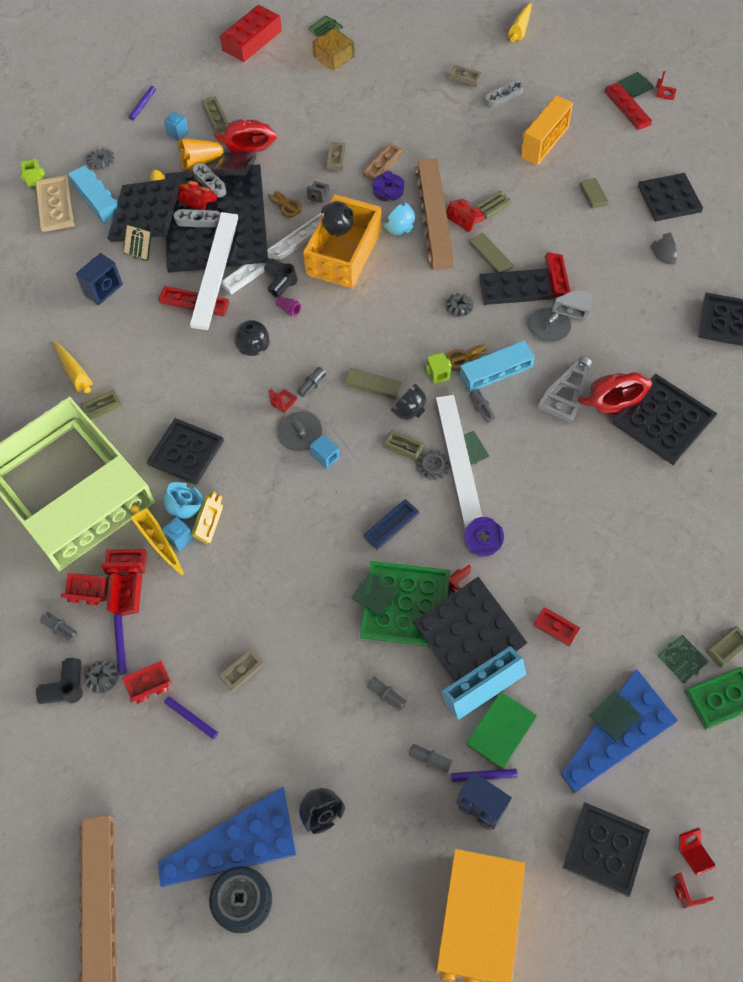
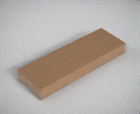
[363,143,403,181]

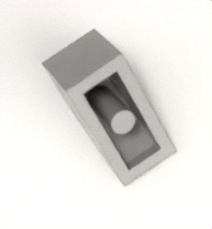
[551,290,593,321]

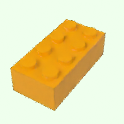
[521,95,573,165]

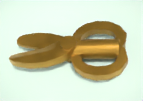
[268,191,302,218]
[447,345,489,370]

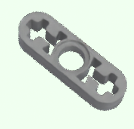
[485,80,524,108]
[193,163,226,198]
[174,209,221,228]

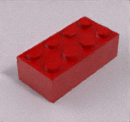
[220,4,282,62]

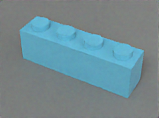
[68,165,118,223]
[460,341,535,392]
[442,646,526,720]

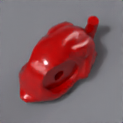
[214,119,277,152]
[578,372,652,414]

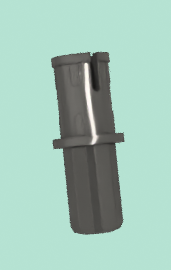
[297,367,326,398]
[469,389,495,423]
[40,612,78,641]
[367,676,406,711]
[409,744,453,773]

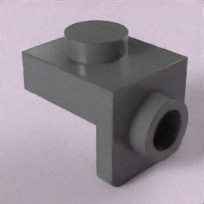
[306,181,330,203]

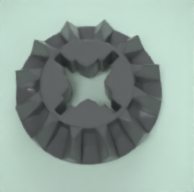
[446,292,473,317]
[84,660,118,693]

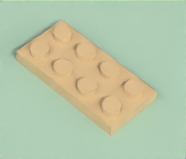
[36,175,75,232]

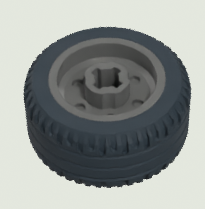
[209,866,272,933]

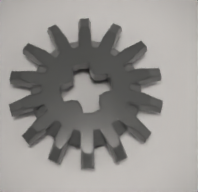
[86,148,114,170]
[416,450,450,480]

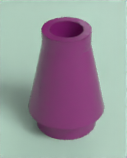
[275,296,301,316]

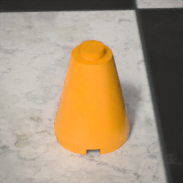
[178,138,224,171]

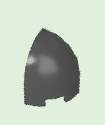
[651,232,677,264]

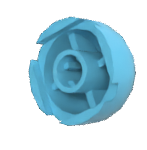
[383,202,415,236]
[163,482,203,519]

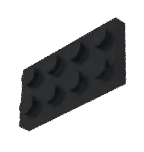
[479,268,553,305]

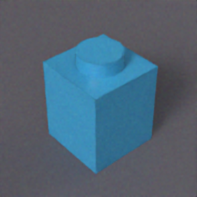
[164,112,189,140]
[310,435,340,469]
[162,517,194,551]

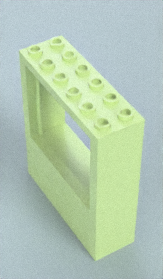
[0,397,155,572]

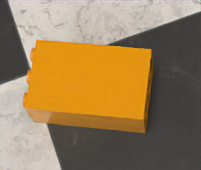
[303,194,382,289]
[436,849,525,982]

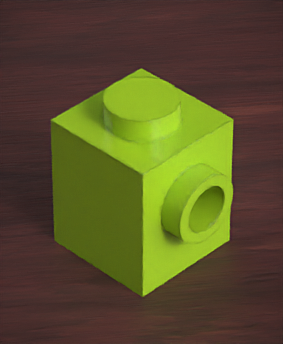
[20,158,46,187]
[424,352,452,384]

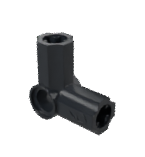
[264,258,298,298]
[36,657,83,704]

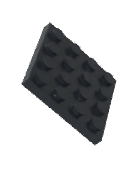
[107,177,181,242]
[611,373,718,466]
[412,576,527,682]

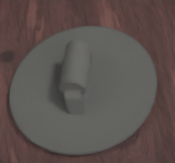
[529,308,571,341]
[278,412,322,451]

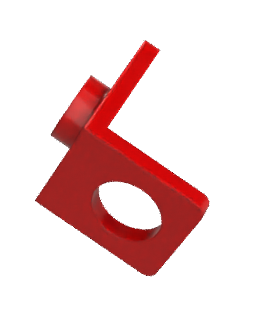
[656,71,677,100]
[268,389,297,413]
[448,564,471,593]
[679,828,715,875]
[673,873,715,909]

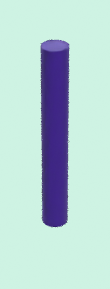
[129,86,156,120]
[114,615,126,675]
[164,696,218,739]
[451,769,517,782]

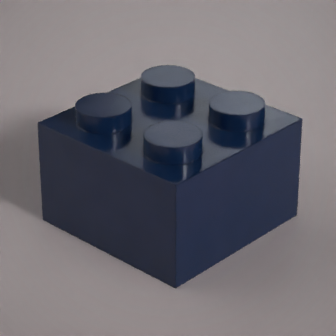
[76,252,123,306]
[456,771,512,829]

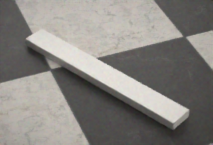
[190,212,238,330]
[220,213,324,294]
[436,395,483,530]

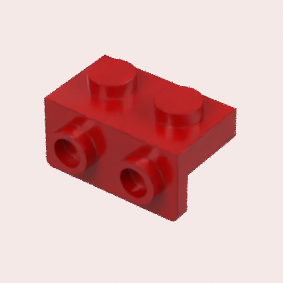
[177,181,217,210]
[446,199,486,232]
[101,549,147,576]
[61,573,109,605]
[106,573,143,616]
[122,660,171,704]

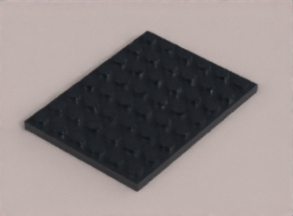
[165,164,268,273]

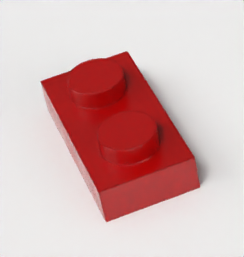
[533,607,580,647]

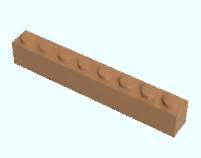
[415,158,453,270]
[79,815,117,982]

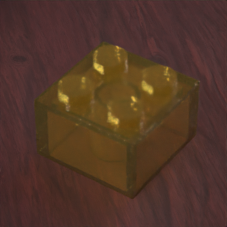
[312,28,355,71]

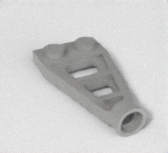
[538,356,592,423]

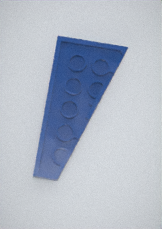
[561,668,678,793]
[158,787,296,887]

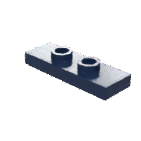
[363,499,419,550]

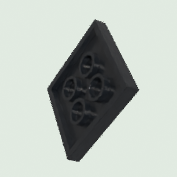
[638,173,703,222]
[698,292,743,346]
[147,418,224,485]
[562,802,650,897]

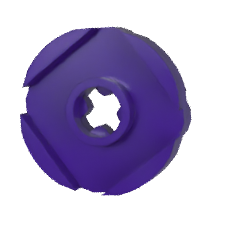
[372,171,404,201]
[464,517,504,557]

